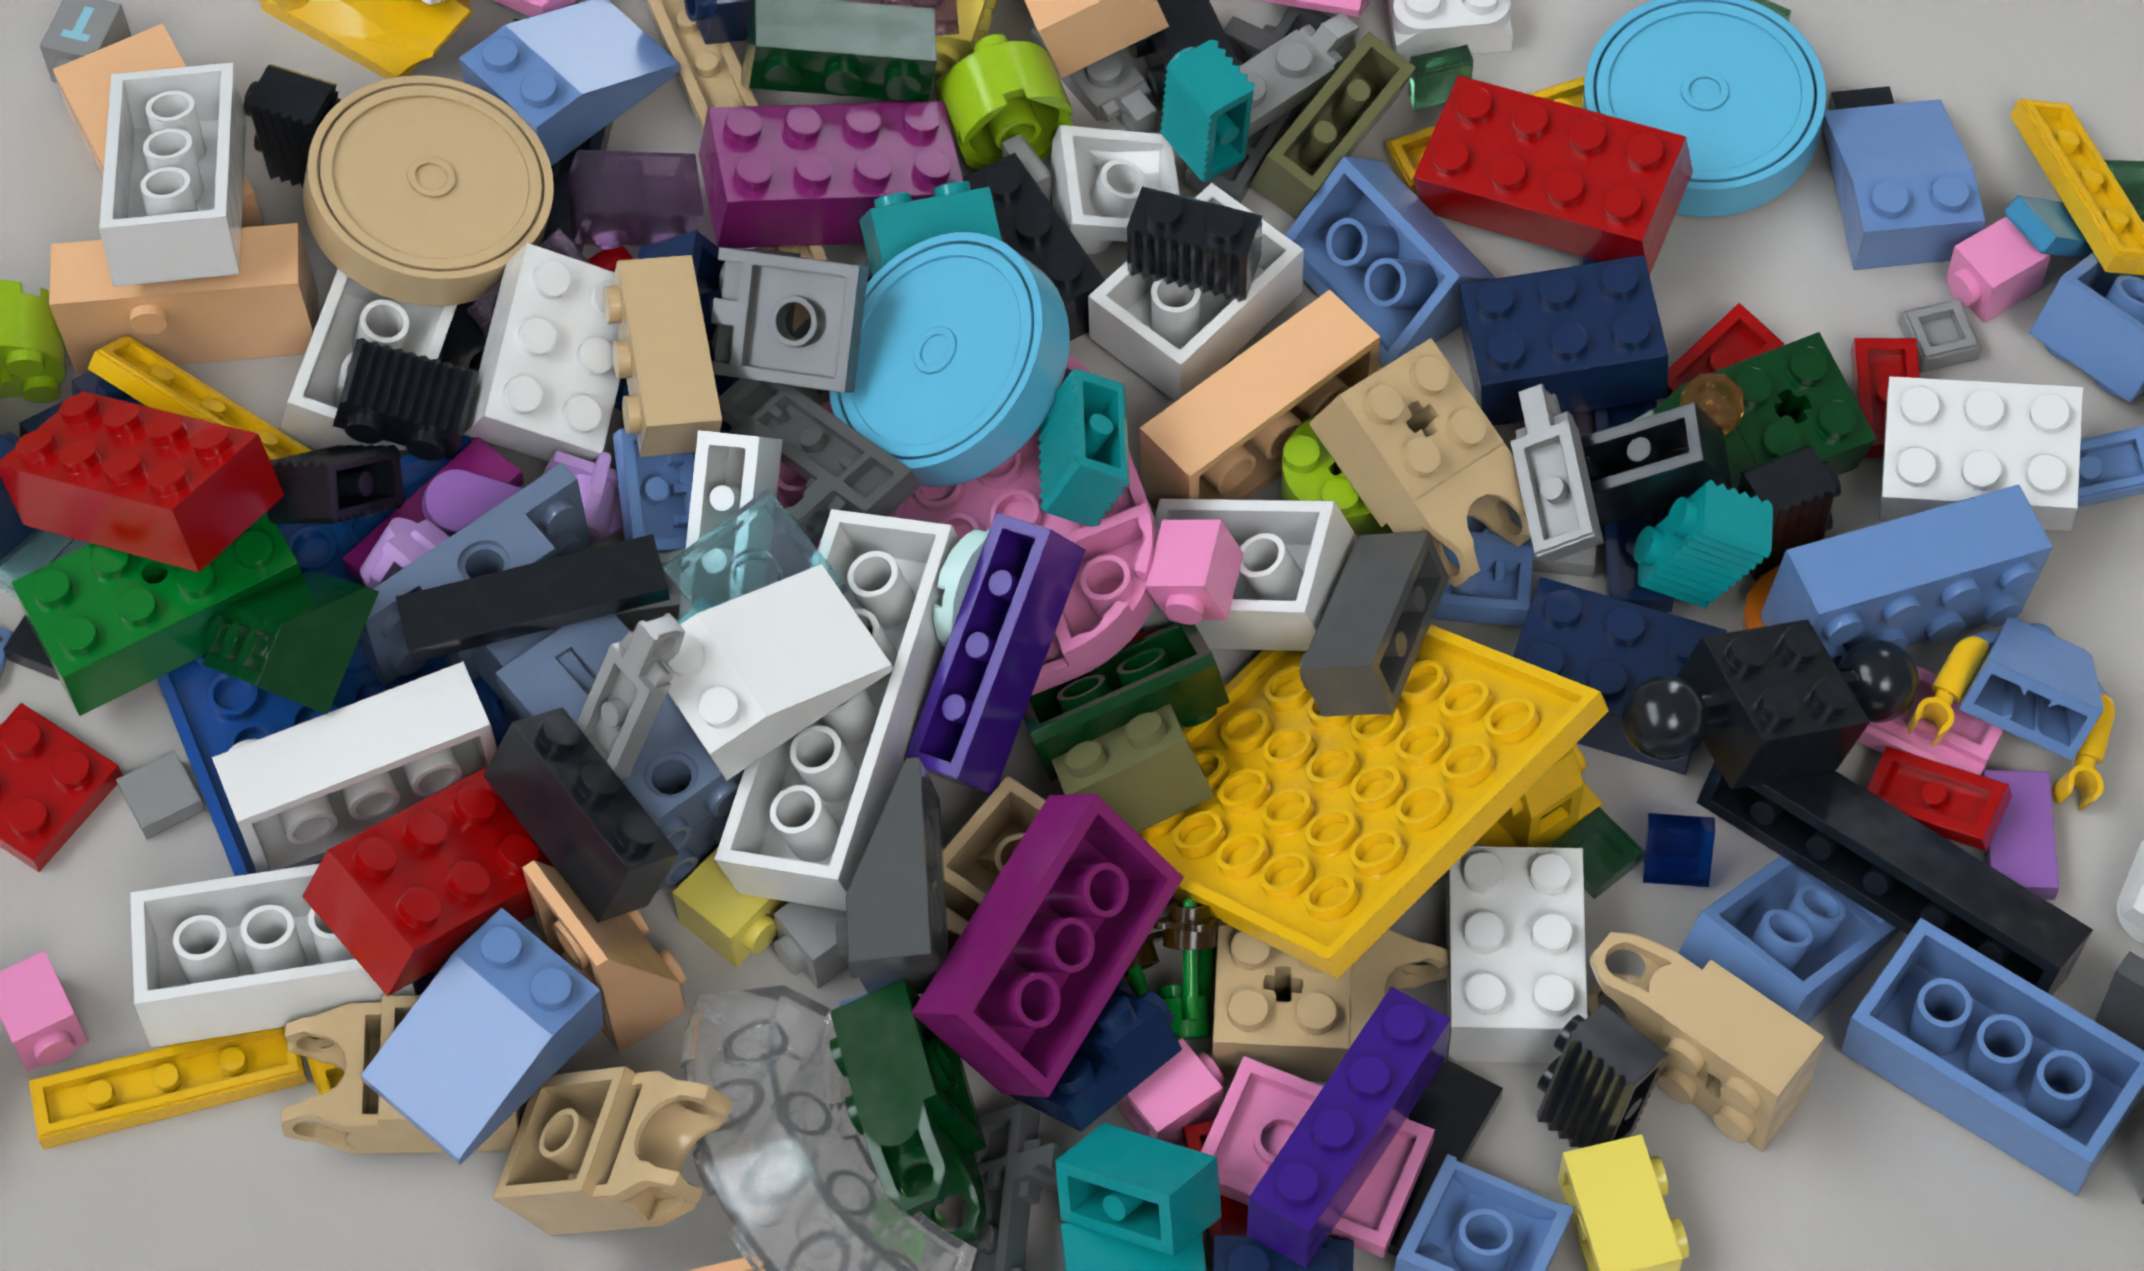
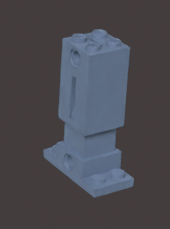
[360,462,744,891]

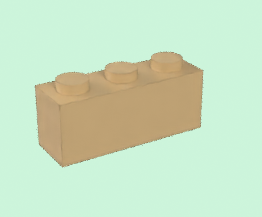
[603,255,722,457]

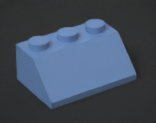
[1285,156,1496,366]

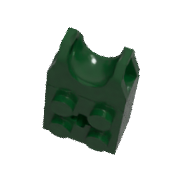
[1631,332,1876,516]
[829,979,987,1252]

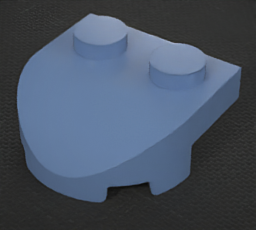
[613,428,696,553]
[1433,517,1534,627]

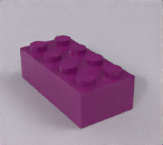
[699,101,963,248]
[911,794,1184,1097]

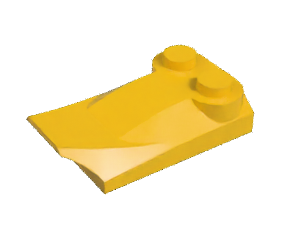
[260,0,474,79]

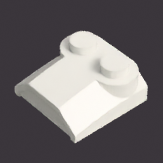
[1385,0,1513,60]
[1049,125,1180,254]

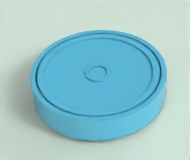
[1582,0,1826,217]
[829,232,1070,487]

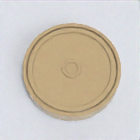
[303,75,554,306]

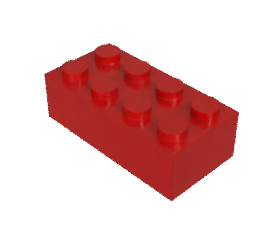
[1413,75,1693,276]
[0,391,285,572]
[302,766,554,996]

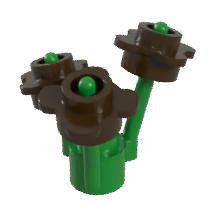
[1123,898,1228,1040]

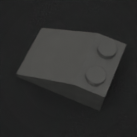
[836,757,949,994]

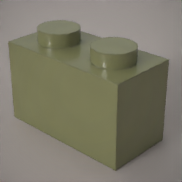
[1052,704,1214,833]

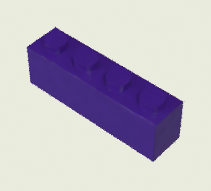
[903,512,1086,795]
[1247,986,1451,1269]

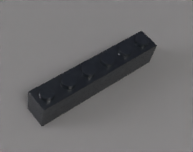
[1696,761,2093,996]

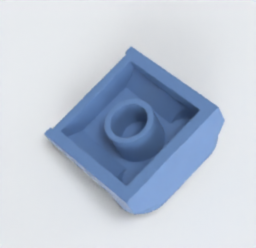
[1393,1154,1575,1271]

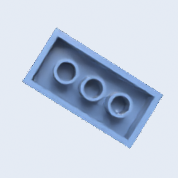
[1760,484,2053,666]
[1840,918,2144,1196]

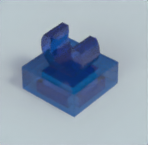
[1642,813,1715,887]

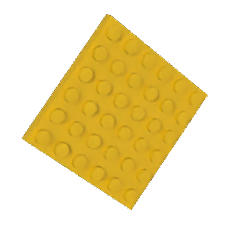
[1138,624,1609,979]

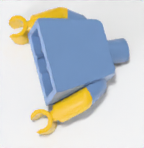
[1906,618,2115,811]

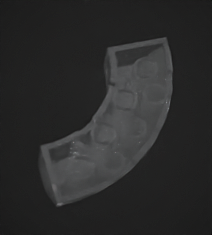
[680,985,977,1271]

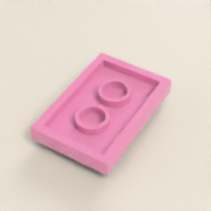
[1201,1056,1435,1258]

